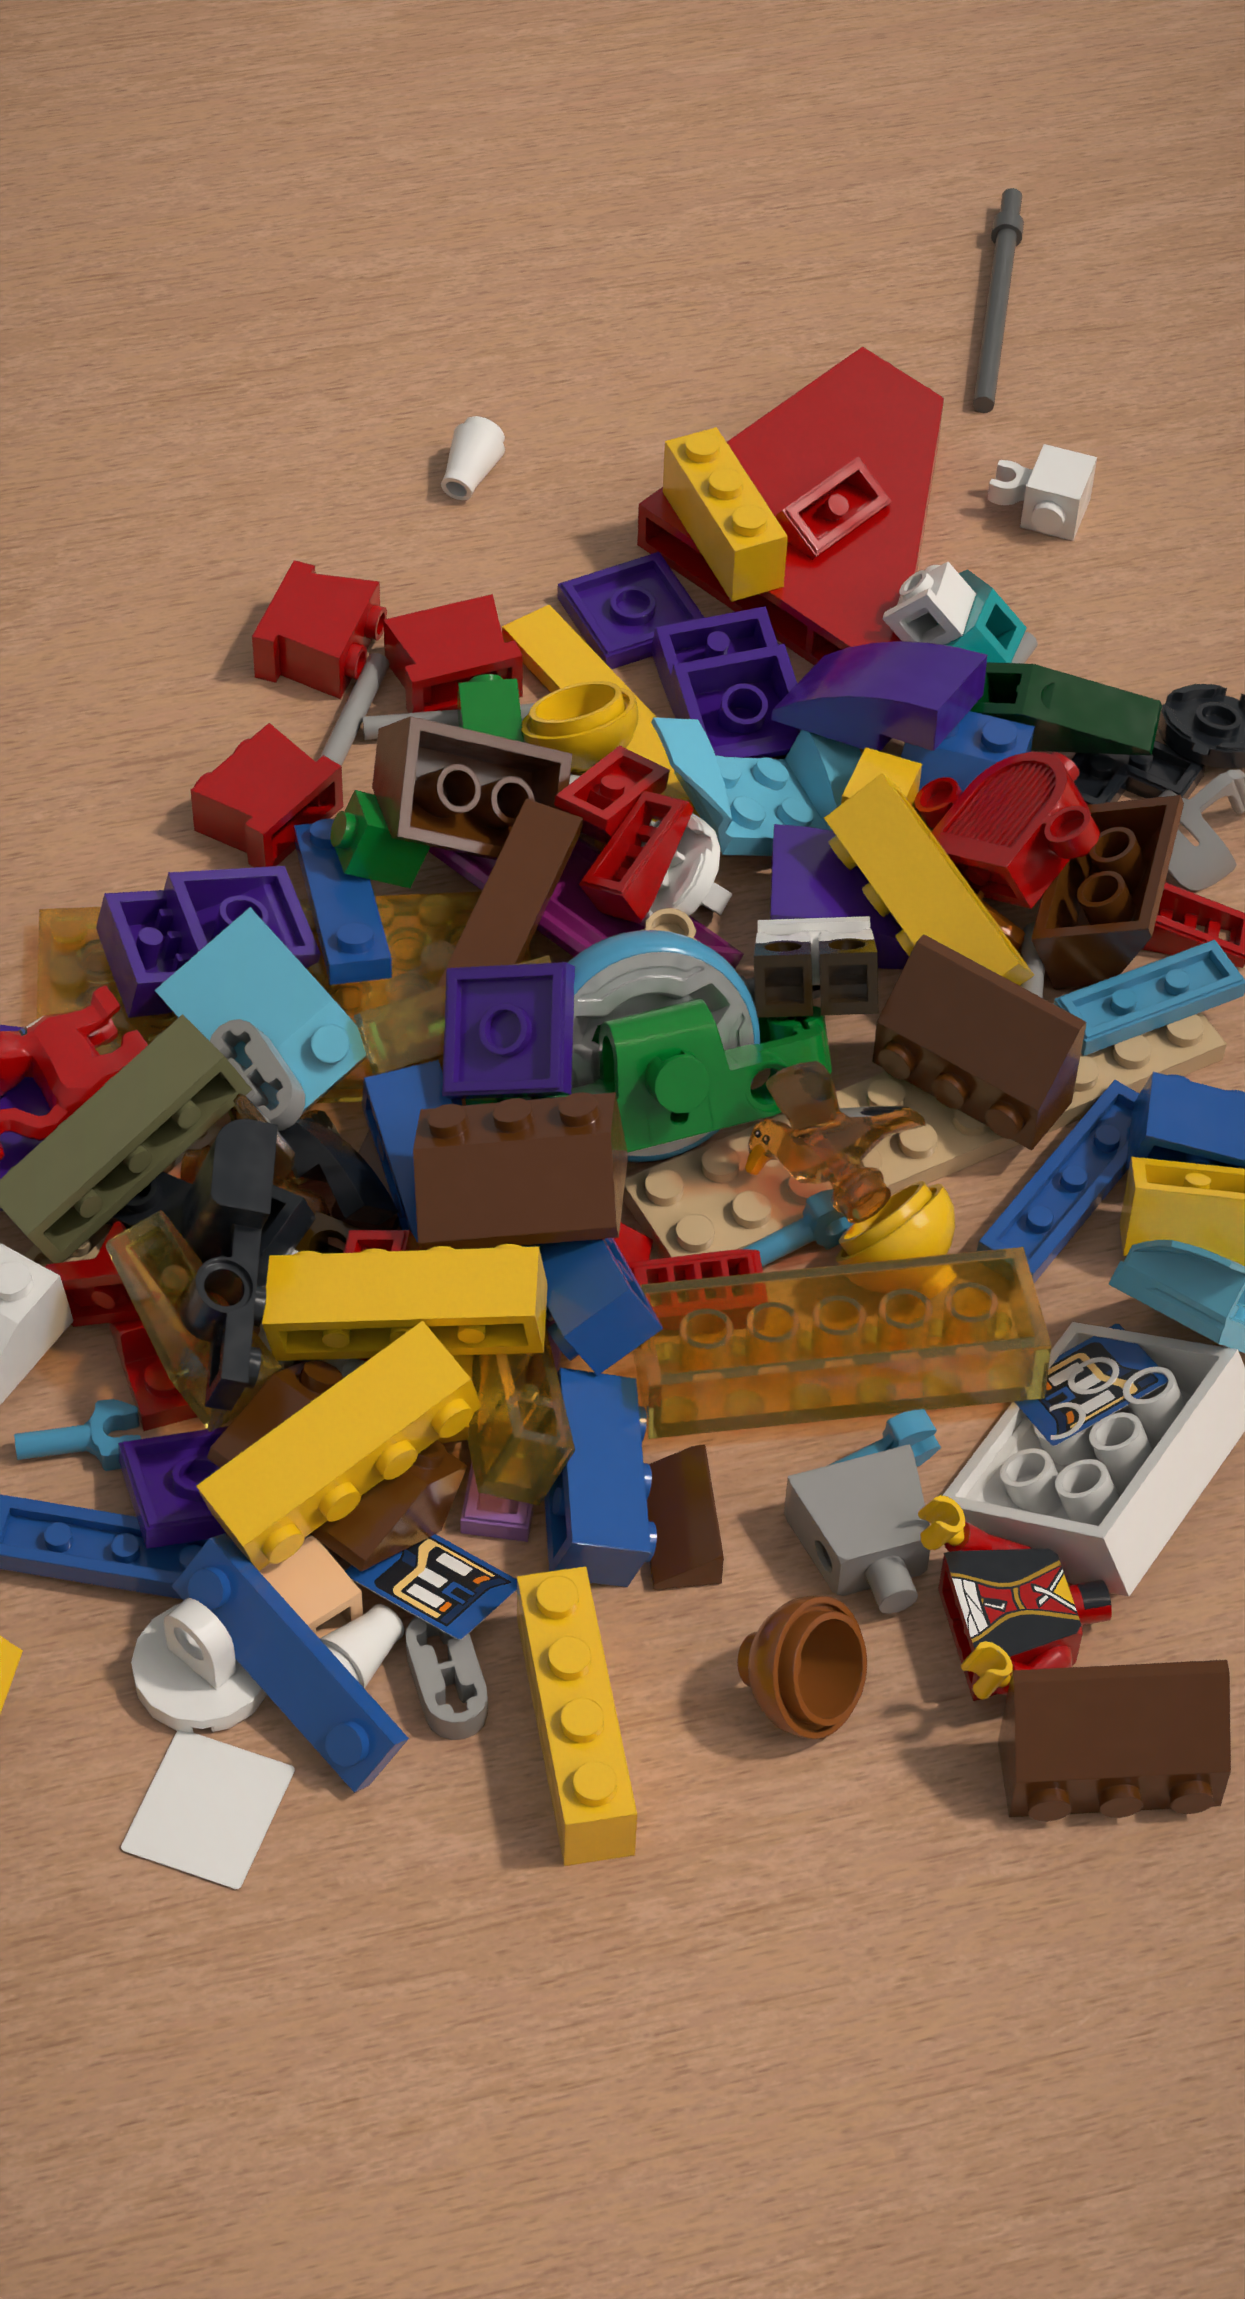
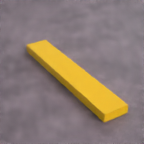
[502,604,700,817]

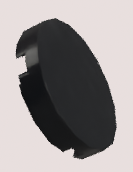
[1157,684,1245,768]

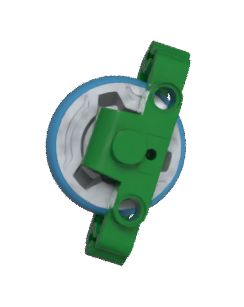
[465,930,832,1162]

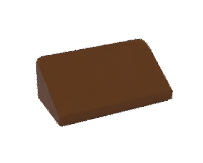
[647,1444,724,1590]

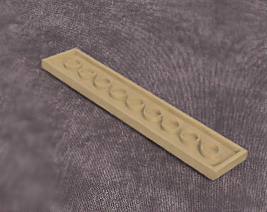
[623,960,1227,1287]

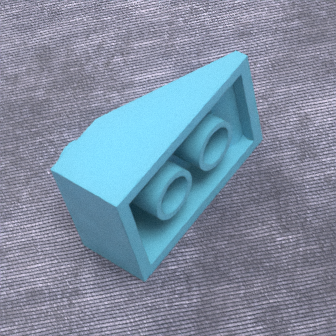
[155,907,376,1115]

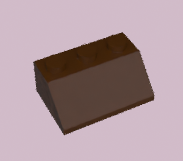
[372,716,572,861]
[1031,795,1184,989]
[872,934,1087,1151]
[413,1092,628,1250]
[207,1360,467,1572]
[998,1660,1231,1822]

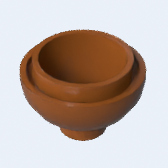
[737,1595,867,1739]

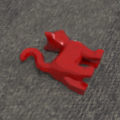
[0,985,148,1160]

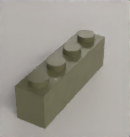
[0,1014,252,1263]

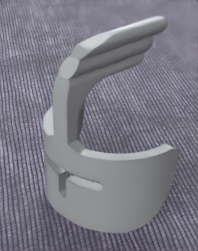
[1158,769,1245,890]

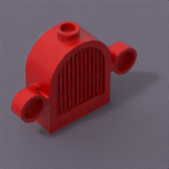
[914,752,1100,909]

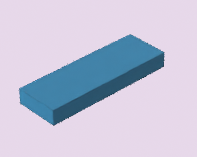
[1054,940,1245,1056]

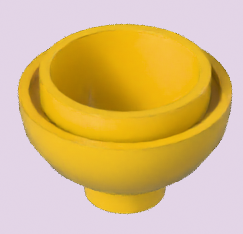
[521,681,638,776]
[836,1181,955,1301]

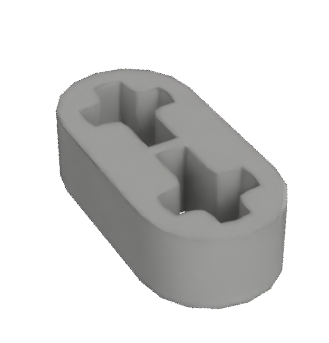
[210,1019,305,1131]
[406,1616,488,1740]

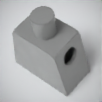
[784,1444,930,1614]

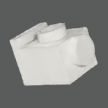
[882,562,976,645]

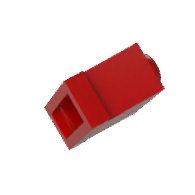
[252,560,387,700]
[383,594,523,713]
[190,723,344,868]

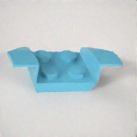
[651,717,862,856]
[1108,1240,1245,1353]

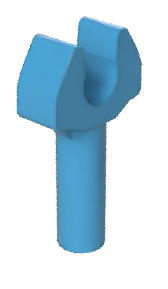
[743,1188,856,1267]
[14,1399,141,1471]
[827,1409,941,1467]

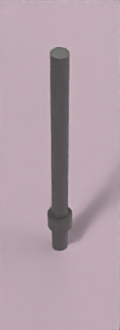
[973,188,1024,413]

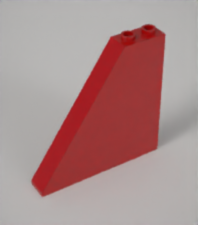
[637,346,944,666]

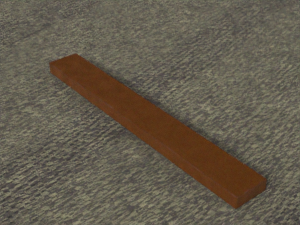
[331,799,583,1230]

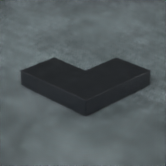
[1071,741,1206,805]

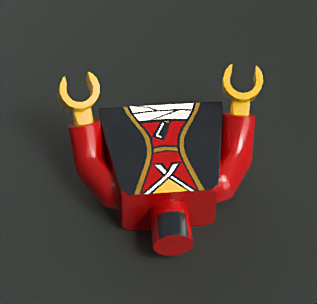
[918,1495,1112,1701]

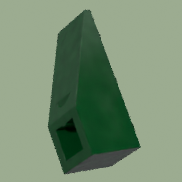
[970,662,1162,756]

